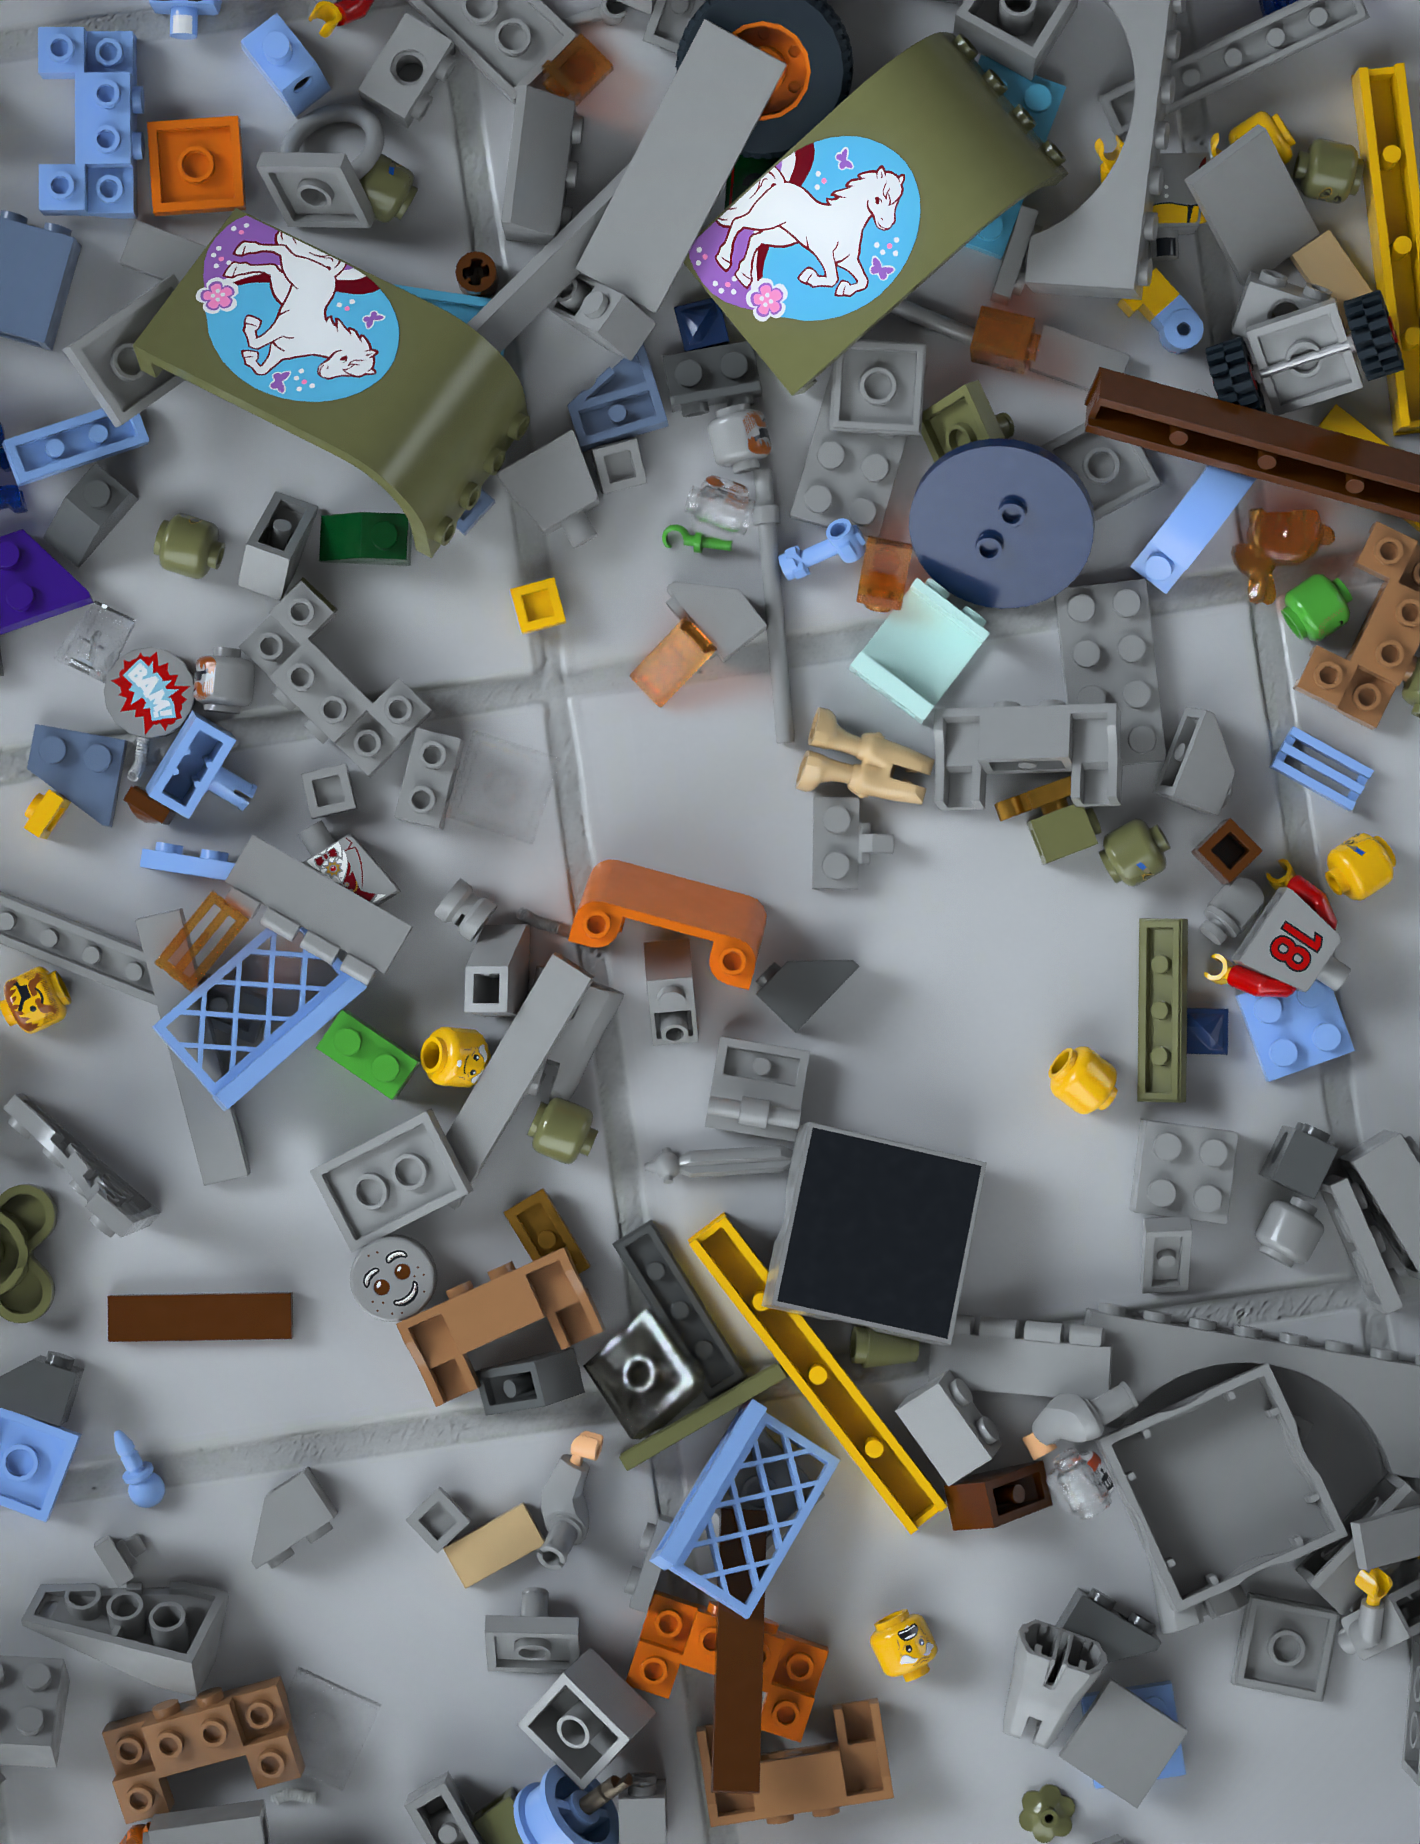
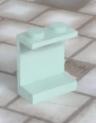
[849,578,990,724]

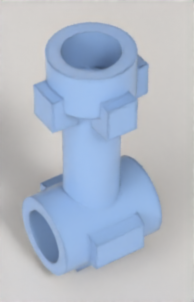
[778,518,866,581]

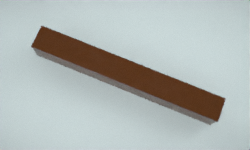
[1084,367,1420,523]

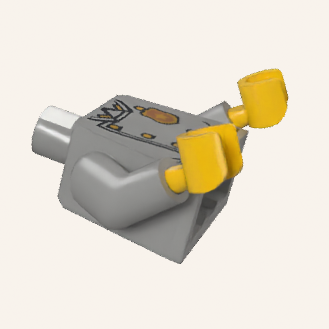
[1337,1556,1420,1660]

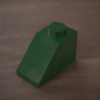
[319,512,412,566]

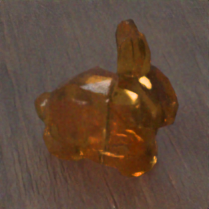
[1231,508,1335,605]

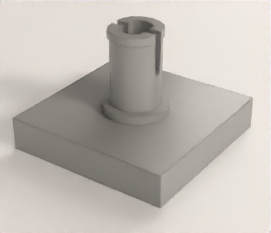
[485,1587,580,1673]

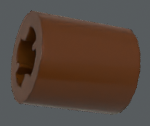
[455,251,499,298]

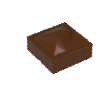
[123,786,177,825]

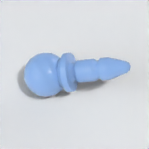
[114,1430,165,1508]

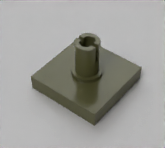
[921,380,1015,463]

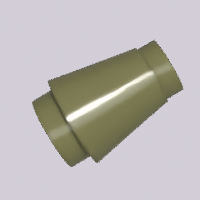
[849,1326,919,1369]

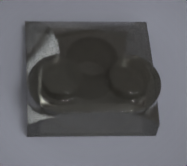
[583,1309,705,1439]

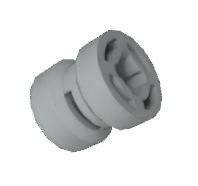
[434,878,498,942]

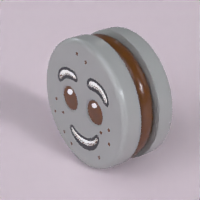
[350,1235,437,1322]

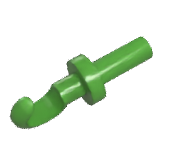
[662,524,733,553]

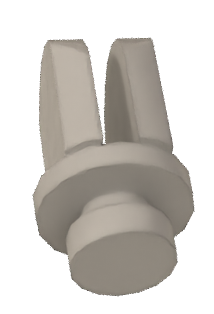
[1199,877,1264,945]

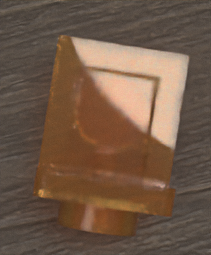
[541,33,614,107]
[856,536,913,612]

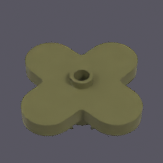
[0,1184,58,1323]

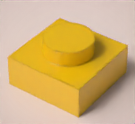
[510,577,567,635]
[23,789,71,840]

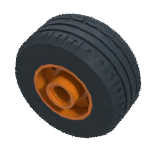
[675,0,854,160]

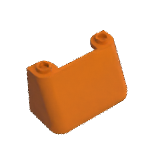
[568,859,767,990]

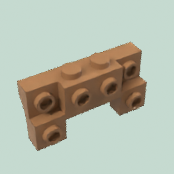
[1292,521,1420,730]
[396,1246,606,1407]
[102,1676,305,1824]
[696,1698,894,1827]

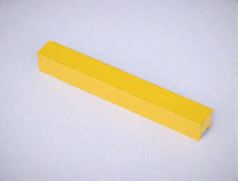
[1351,63,1420,436]
[688,1212,948,1535]

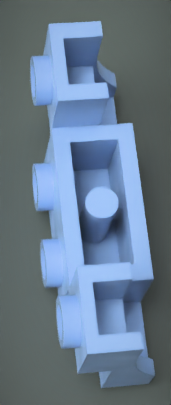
[38,27,145,219]

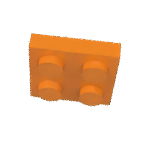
[147,115,246,216]

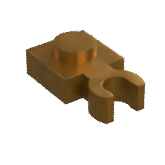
[994,776,1071,822]

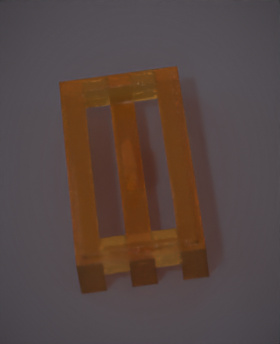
[154,890,249,992]

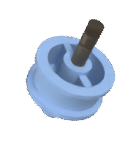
[513,1765,633,1844]

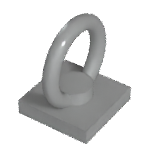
[256,103,384,228]

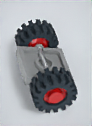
[1205,290,1405,416]

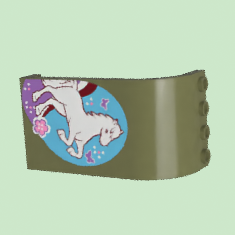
[684,32,1069,396]
[133,208,530,558]

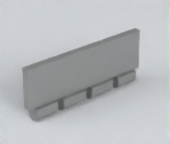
[224,834,413,986]
[928,1314,1113,1401]

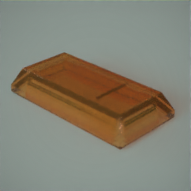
[629,616,717,708]

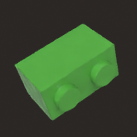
[316,1010,421,1100]

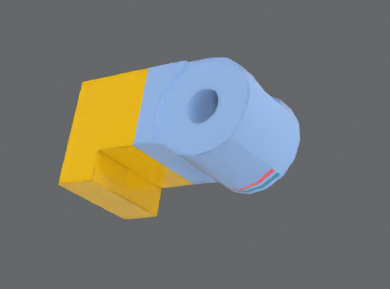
[1117,268,1204,354]

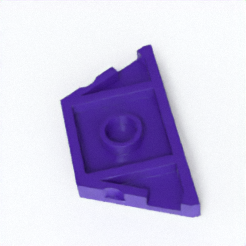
[0,529,94,635]

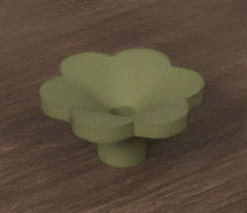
[1019,1784,1075,1843]

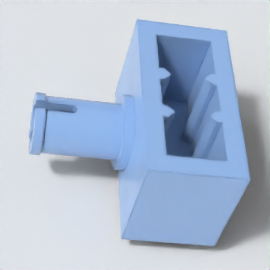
[145,710,257,819]

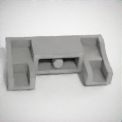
[239,581,433,778]
[934,700,1123,810]

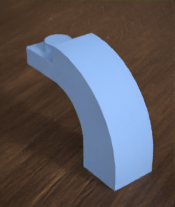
[1130,465,1257,594]

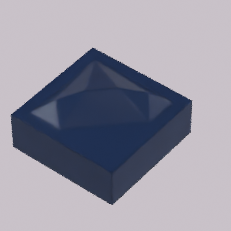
[674,298,729,352]
[1187,1008,1228,1055]

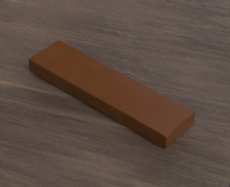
[107,1292,293,1342]

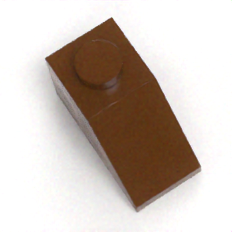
[944,1460,1053,1531]

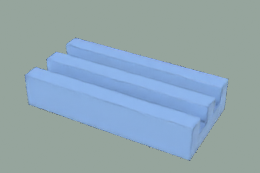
[1270,726,1374,811]

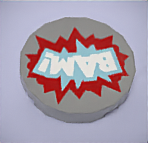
[104,647,196,739]

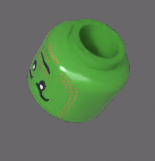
[1281,574,1353,642]

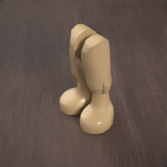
[795,707,935,805]

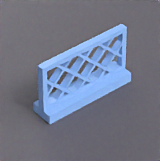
[152,927,367,1111]
[649,1398,840,1619]

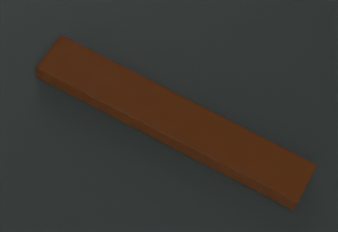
[711,1508,767,1795]

